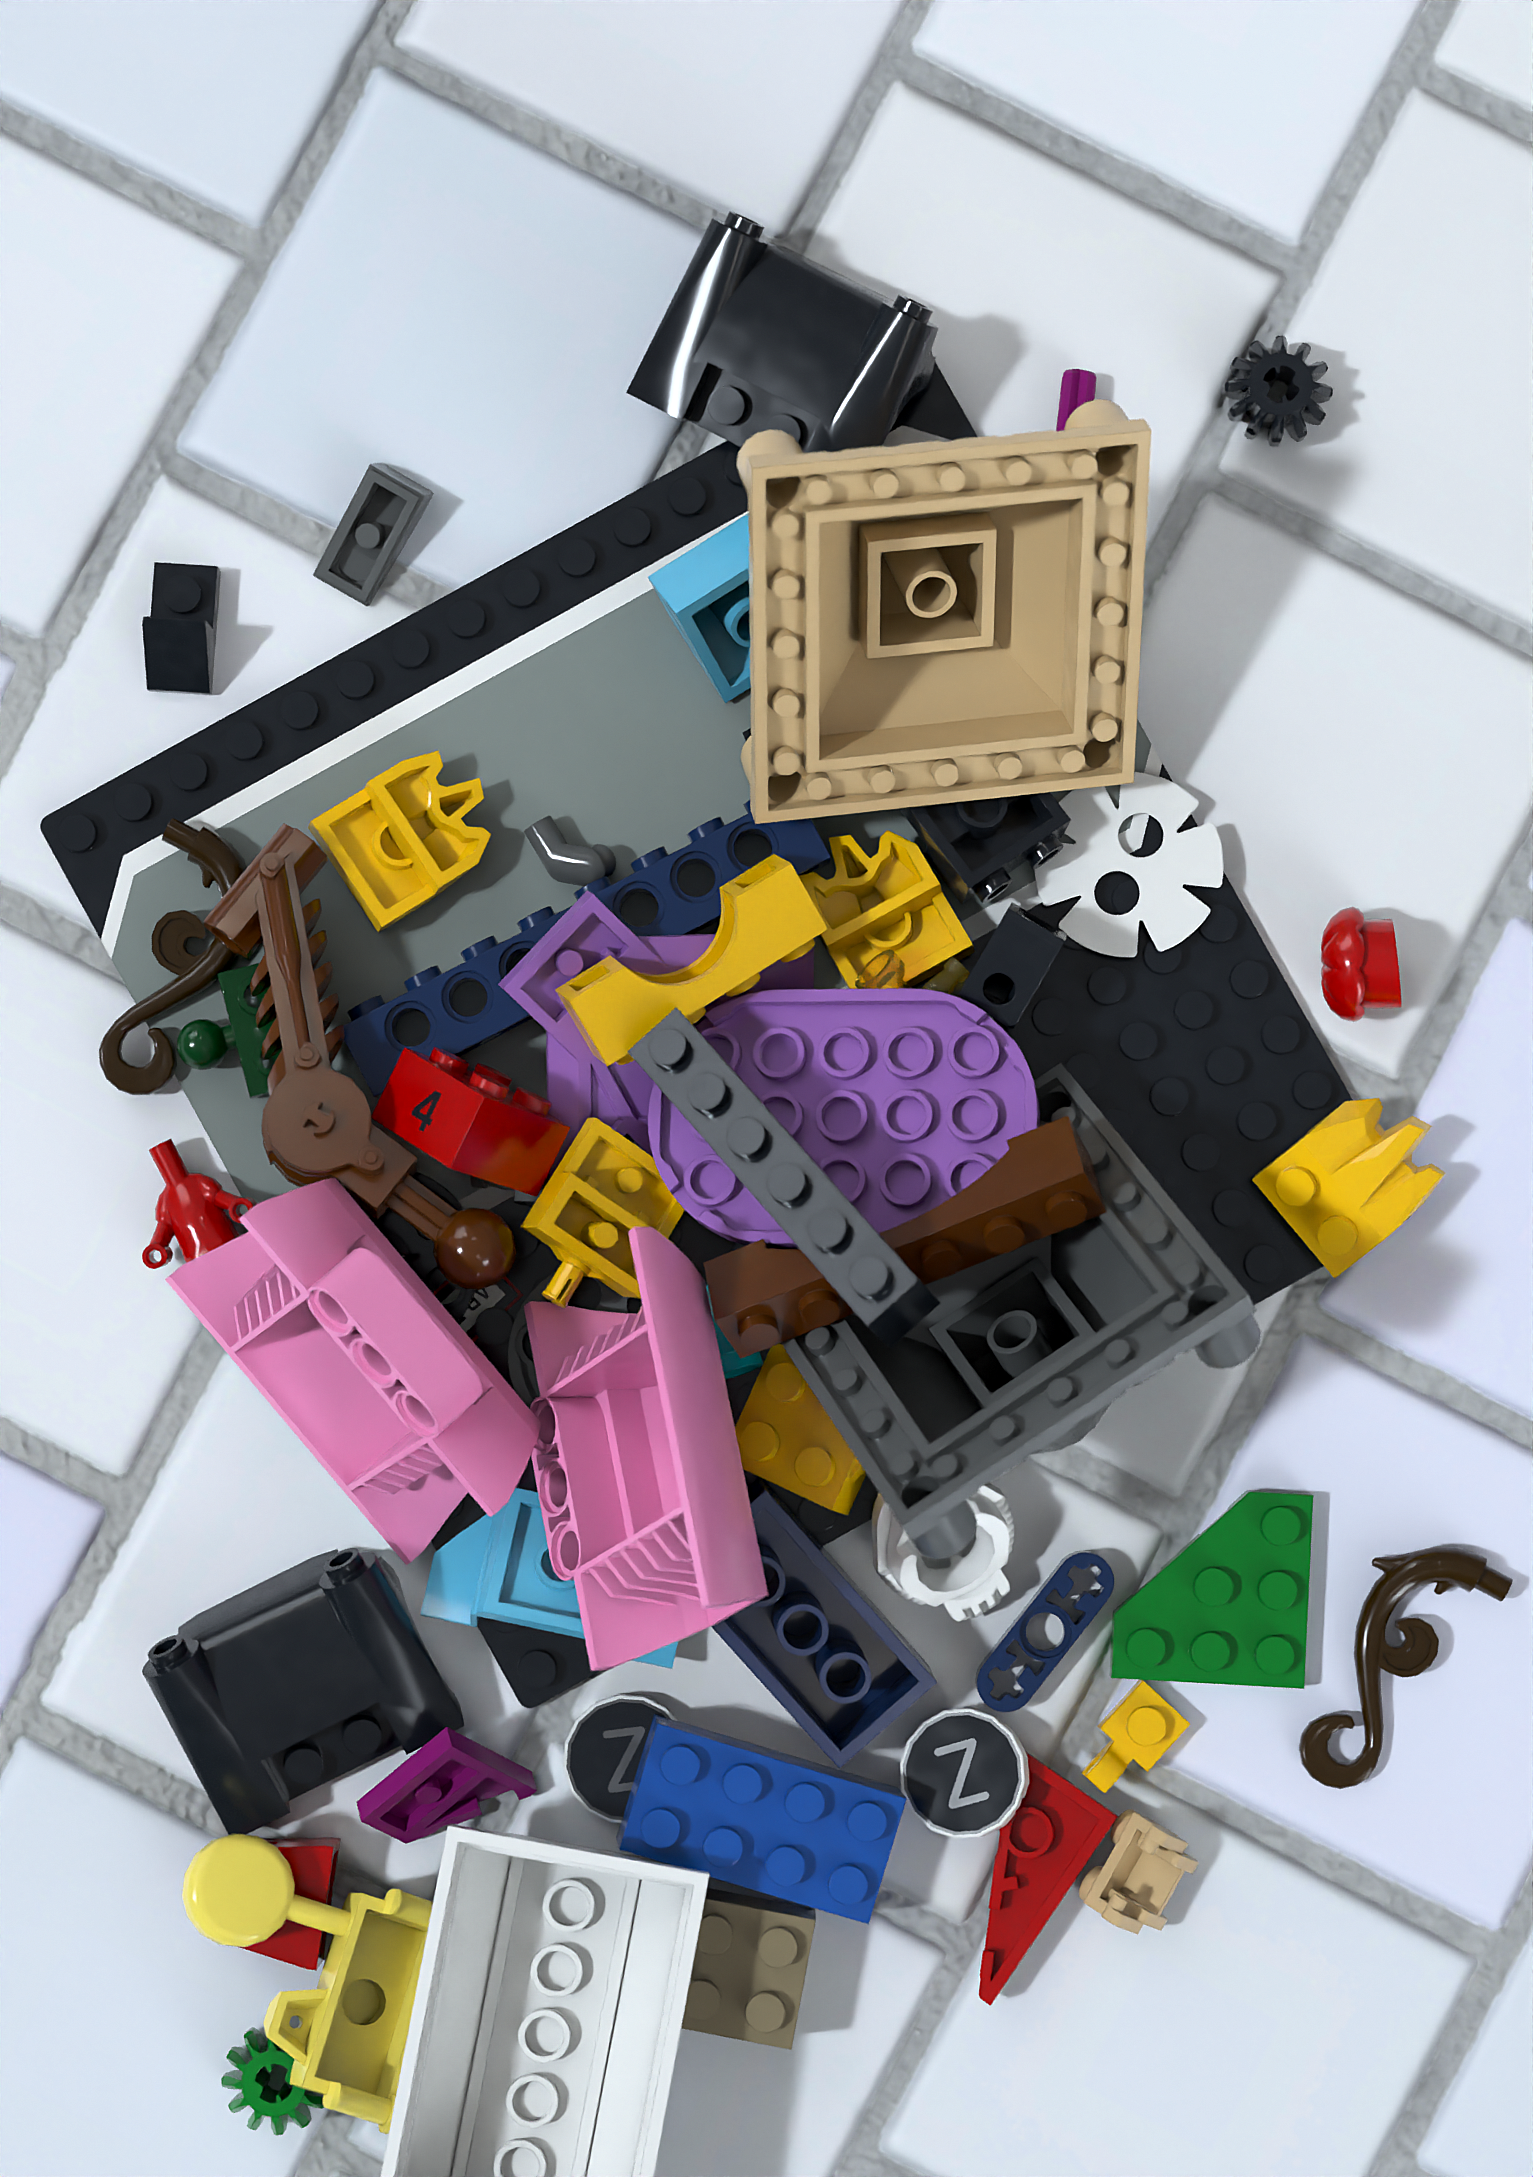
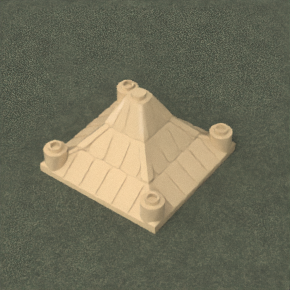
[737,399,1151,824]

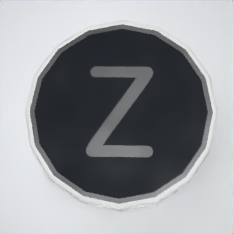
[563,1694,679,1823]
[900,1708,1030,1838]

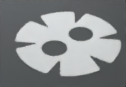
[1035,772,1224,957]

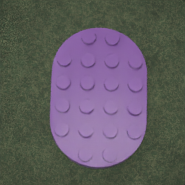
[648,988,1040,1249]

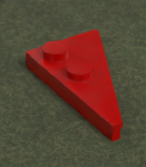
[978,1750,1119,2005]

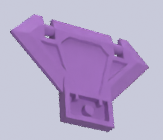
[498,890,814,1183]

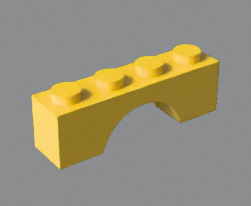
[555,854,828,1067]

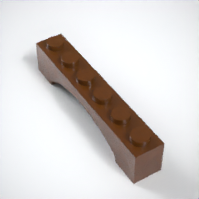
[704,1115,1106,1359]

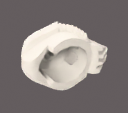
[872,1483,1015,1622]

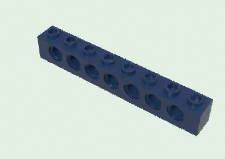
[343,800,831,1099]

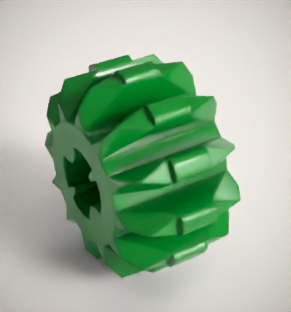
[221,2027,324,2135]

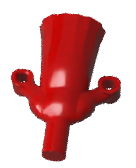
[142,1139,258,1269]

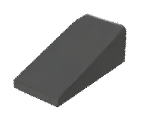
[313,462,434,607]

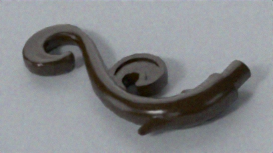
[99,818,247,1095]
[1299,1546,1513,1789]

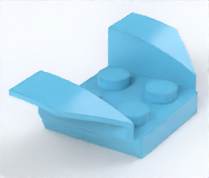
[420,1488,678,1669]

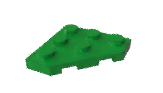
[1109,1491,1313,1689]

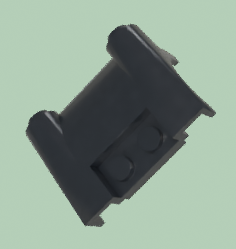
[626,211,939,454]
[142,1548,465,1835]

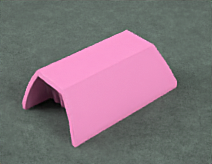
[165,1177,542,1565]
[524,1227,768,1671]

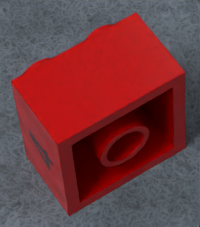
[371,1047,571,1197]

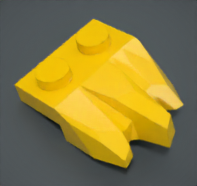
[308,750,491,933]
[799,830,975,989]
[1252,1098,1446,1278]

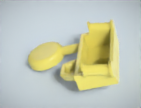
[182,1834,433,2134]

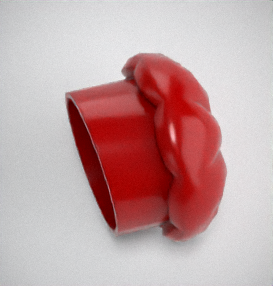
[1321,907,1402,1022]

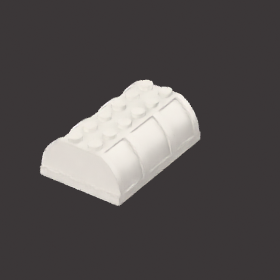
[381,1824,709,2177]

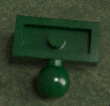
[177,963,282,1099]

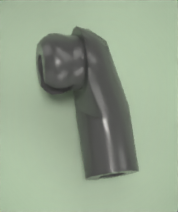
[524,816,616,887]

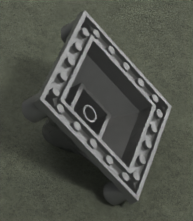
[781,1063,1261,1559]

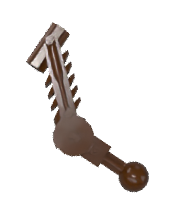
[204,823,517,1289]

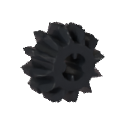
[1223,335,1333,447]

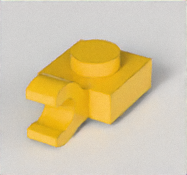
[1081,1680,1190,1794]

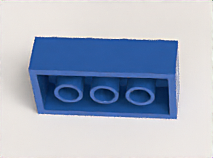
[616,1714,907,1924]

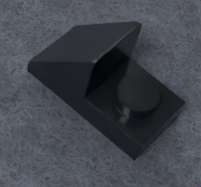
[142,562,221,695]

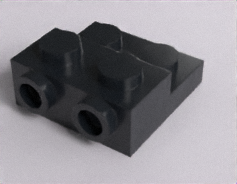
[899,792,1071,904]

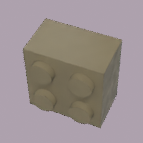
[681,1888,816,2050]

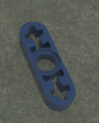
[975,1551,1114,1712]

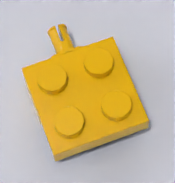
[520,1118,685,1308]
[735,1344,867,1516]

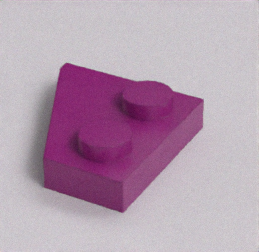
[356,1727,537,1844]

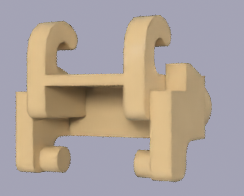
[1079,1809,1199,1934]

